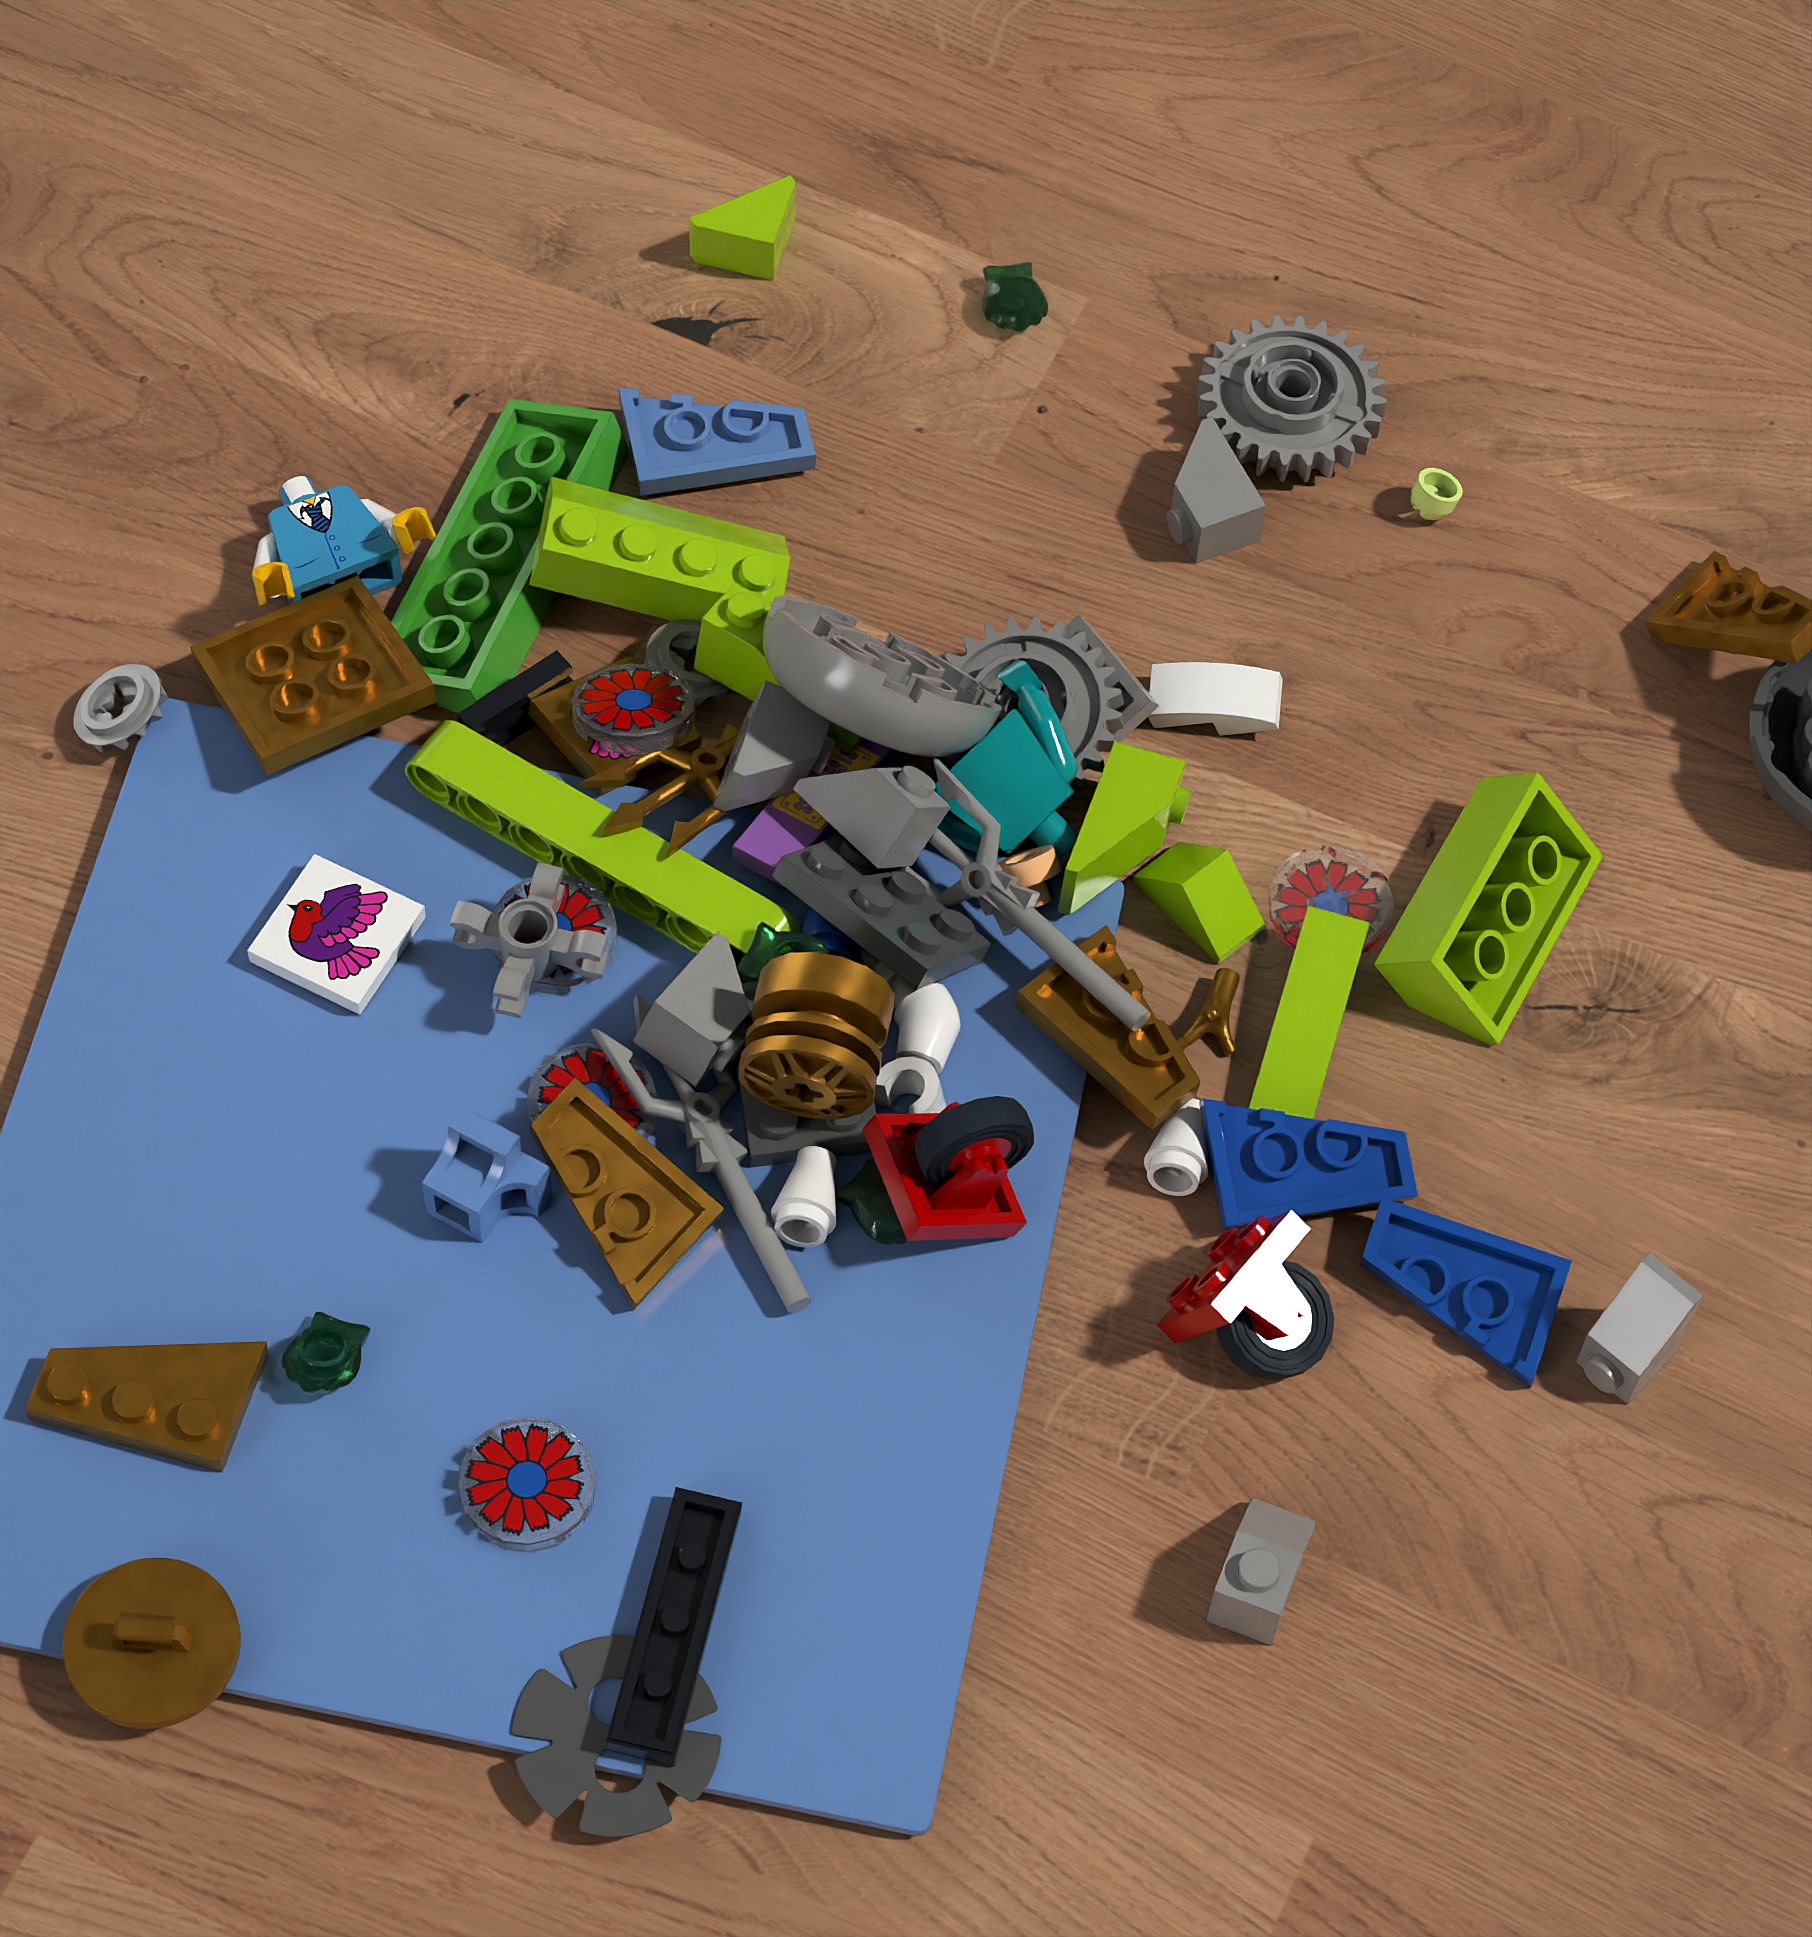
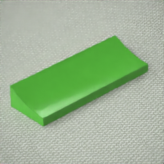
[391,399,630,714]

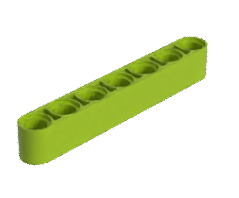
[404,720,801,982]

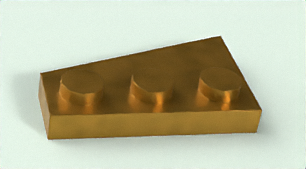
[1645,551,1812,663]
[1014,924,1201,1130]
[530,1077,724,1310]
[25,1341,269,1473]

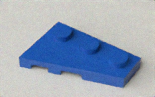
[1199,1098,1418,1230]
[1360,1197,1572,1388]

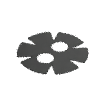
[512,1635,722,1837]

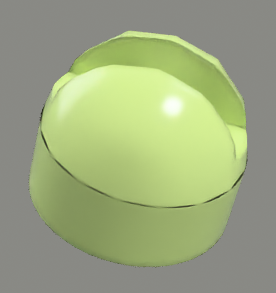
[1410,468,1463,521]

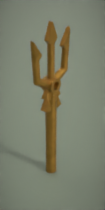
[579,724,740,858]

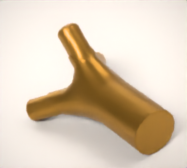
[1176,968,1240,1056]

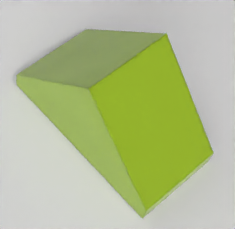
[689,175,796,281]
[1132,842,1265,965]

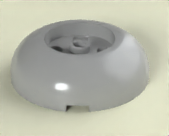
[763,596,1003,757]

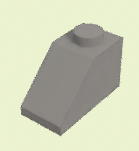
[1166,417,1266,563]
[713,680,835,811]
[793,766,951,868]
[633,932,750,1087]
[1576,1253,1703,1404]
[1206,1498,1317,1646]

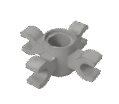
[450,862,609,1018]

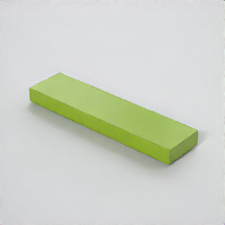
[1249,906,1370,1119]

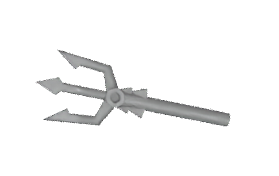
[894,757,1150,1032]
[591,994,811,1313]

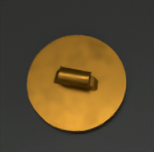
[62,1557,241,1729]

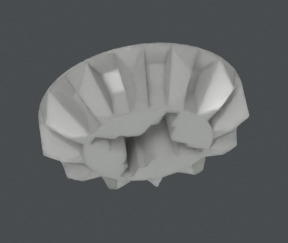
[644,620,730,706]
[73,664,168,753]

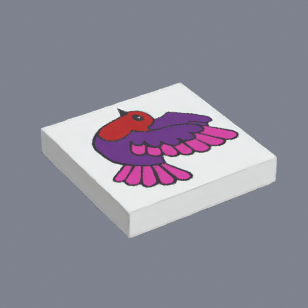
[247,854,426,1015]

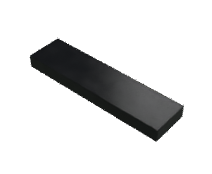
[606,1487,743,1766]

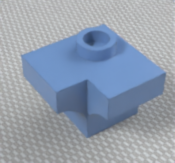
[422,1106,552,1243]

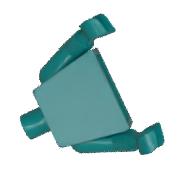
[934,660,1079,860]

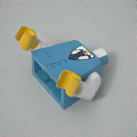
[252,476,437,606]

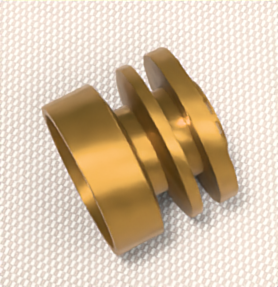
[739,952,895,1119]

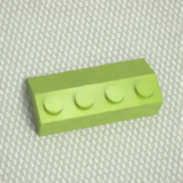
[529,477,790,622]
[1374,772,1603,1045]

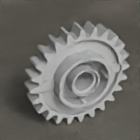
[1196,315,1387,482]
[937,616,1124,790]

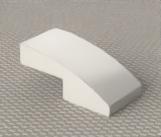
[1148,662,1283,736]

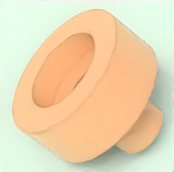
[997,845,1062,908]

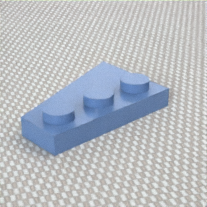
[618,388,816,496]

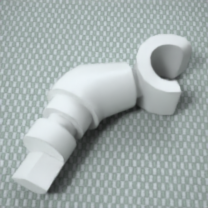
[860,949,961,1114]

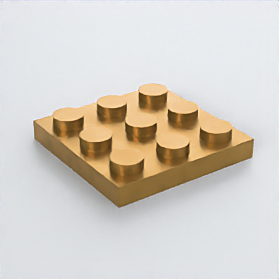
[190,575,438,776]

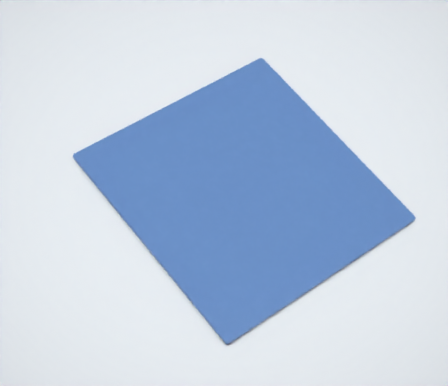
[0,698,1124,1836]

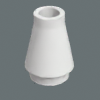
[1144,1098,1208,1196]
[771,1146,836,1248]

